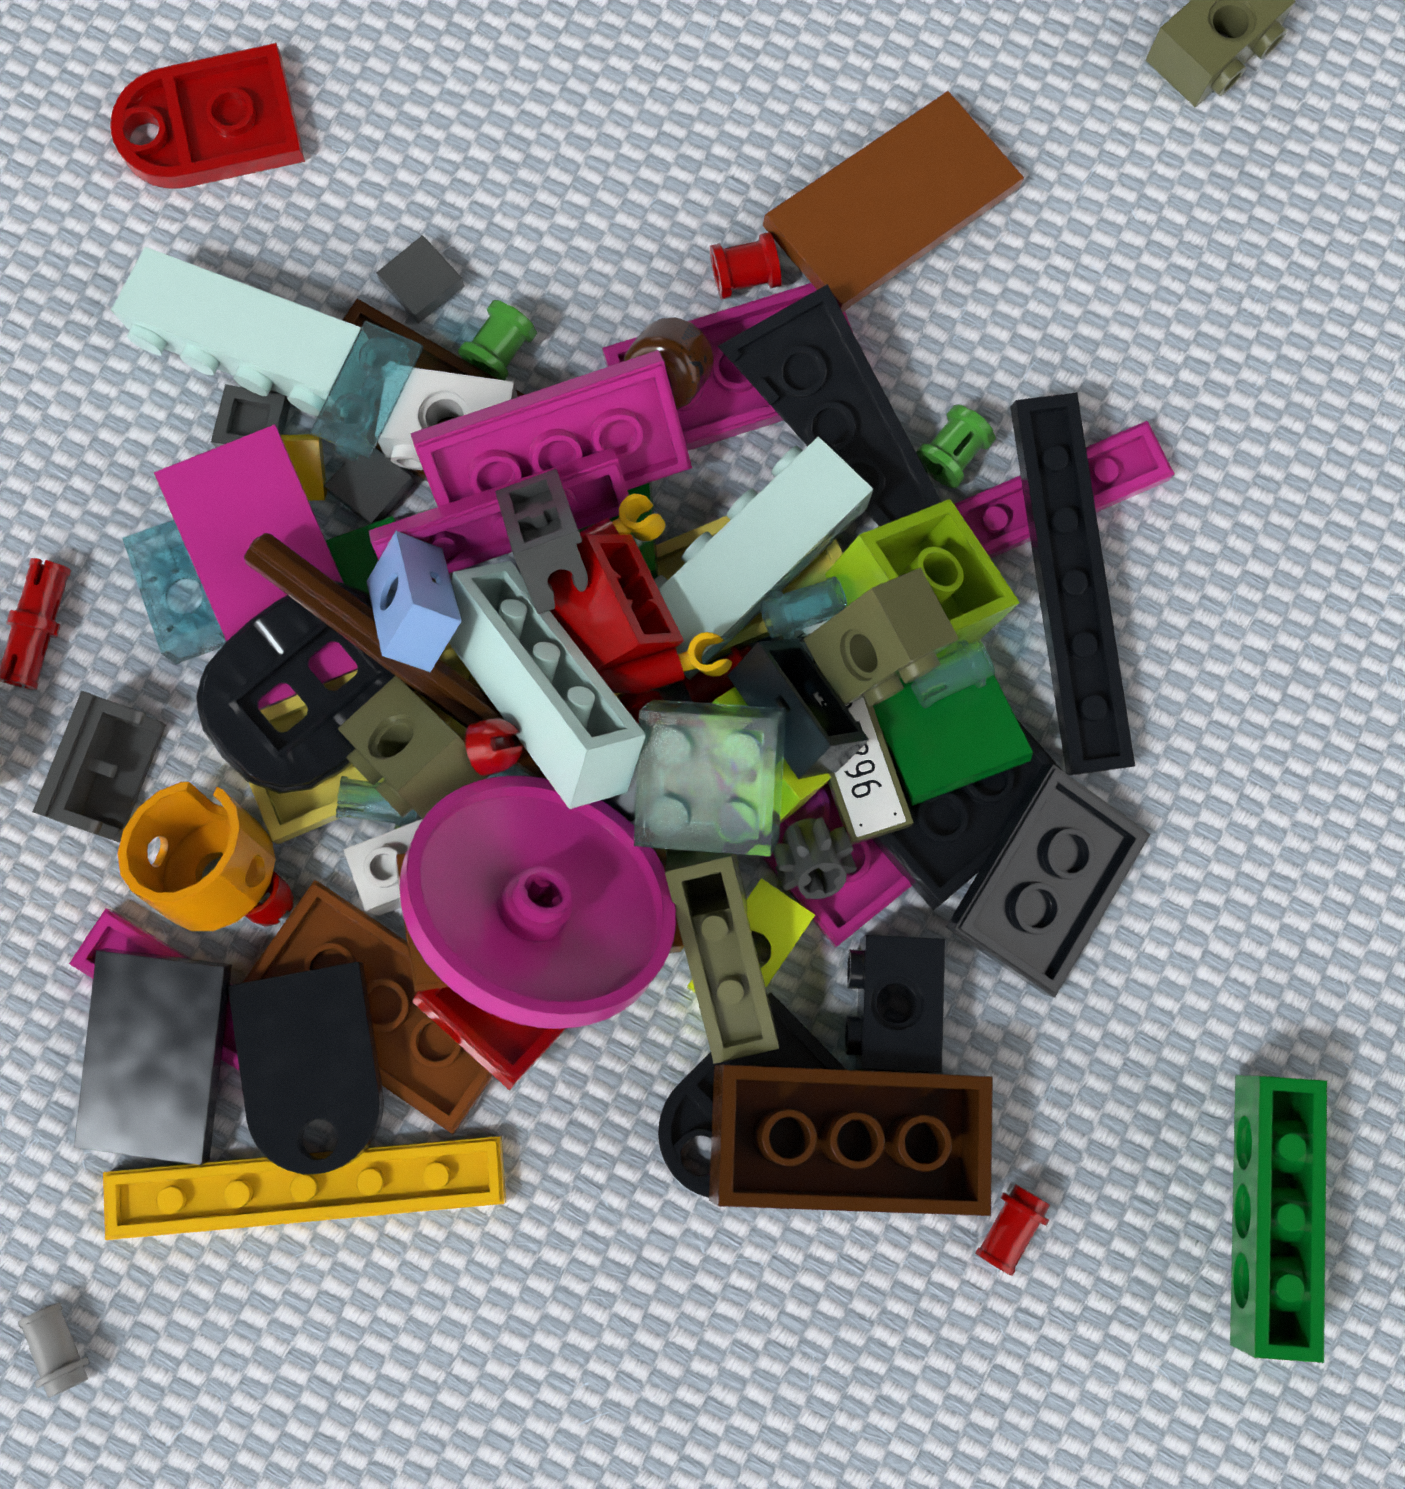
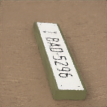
[768,582,913,845]

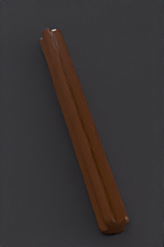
[244,533,547,779]

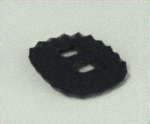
[196,581,415,794]

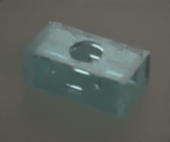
[122,520,226,665]

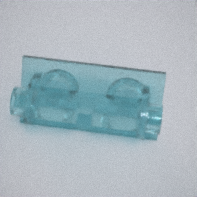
[310,321,424,461]

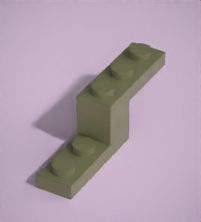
[638,709,779,1064]

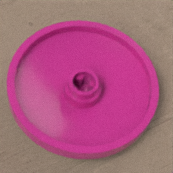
[400,776,676,1029]

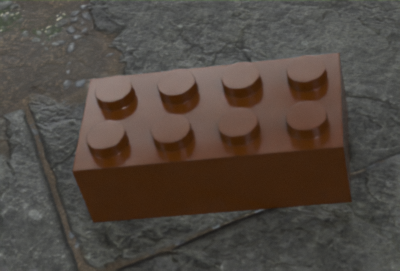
[709,1065,993,1216]

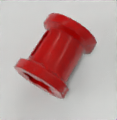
[710,232,782,300]

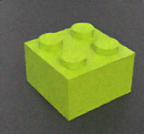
[825,499,1020,659]

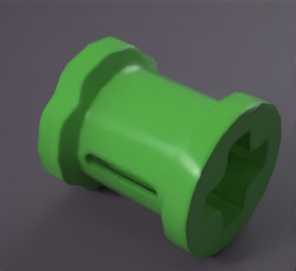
[458,300,537,380]
[916,405,996,488]

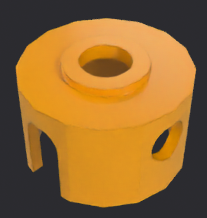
[117,782,276,931]

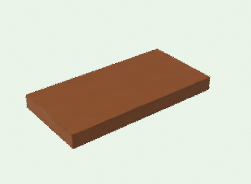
[762,91,1024,312]
[242,880,494,1134]

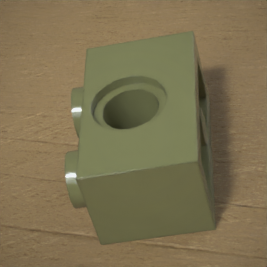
[1146,0,1296,108]
[804,568,959,707]
[338,676,490,819]

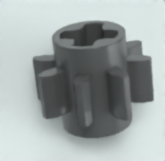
[772,818,857,899]

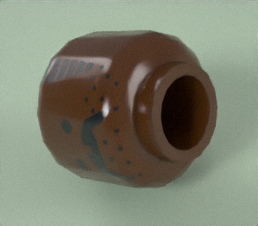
[624,317,714,410]

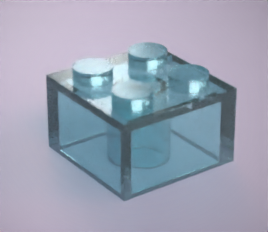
[634,700,786,857]

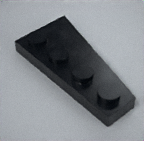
[718,284,942,527]

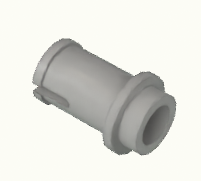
[18,1302,90,1398]

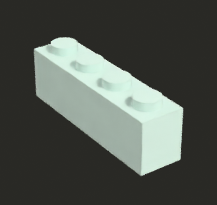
[111,247,379,419]
[654,437,873,680]
[449,561,646,809]

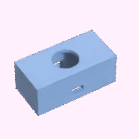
[367,531,462,672]

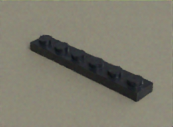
[1010,393,1135,776]

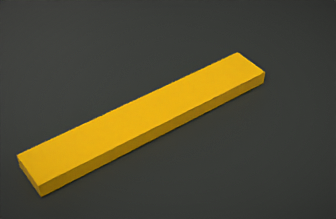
[103,1136,506,1240]

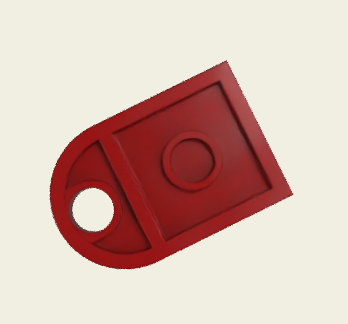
[111,43,305,189]

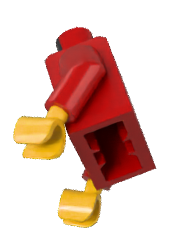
[548,494,732,694]

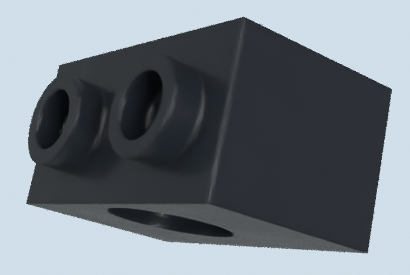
[845,935,945,1073]

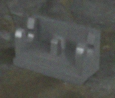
[495,469,588,614]
[32,690,166,843]

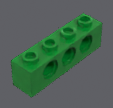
[1230,1075,1327,1363]

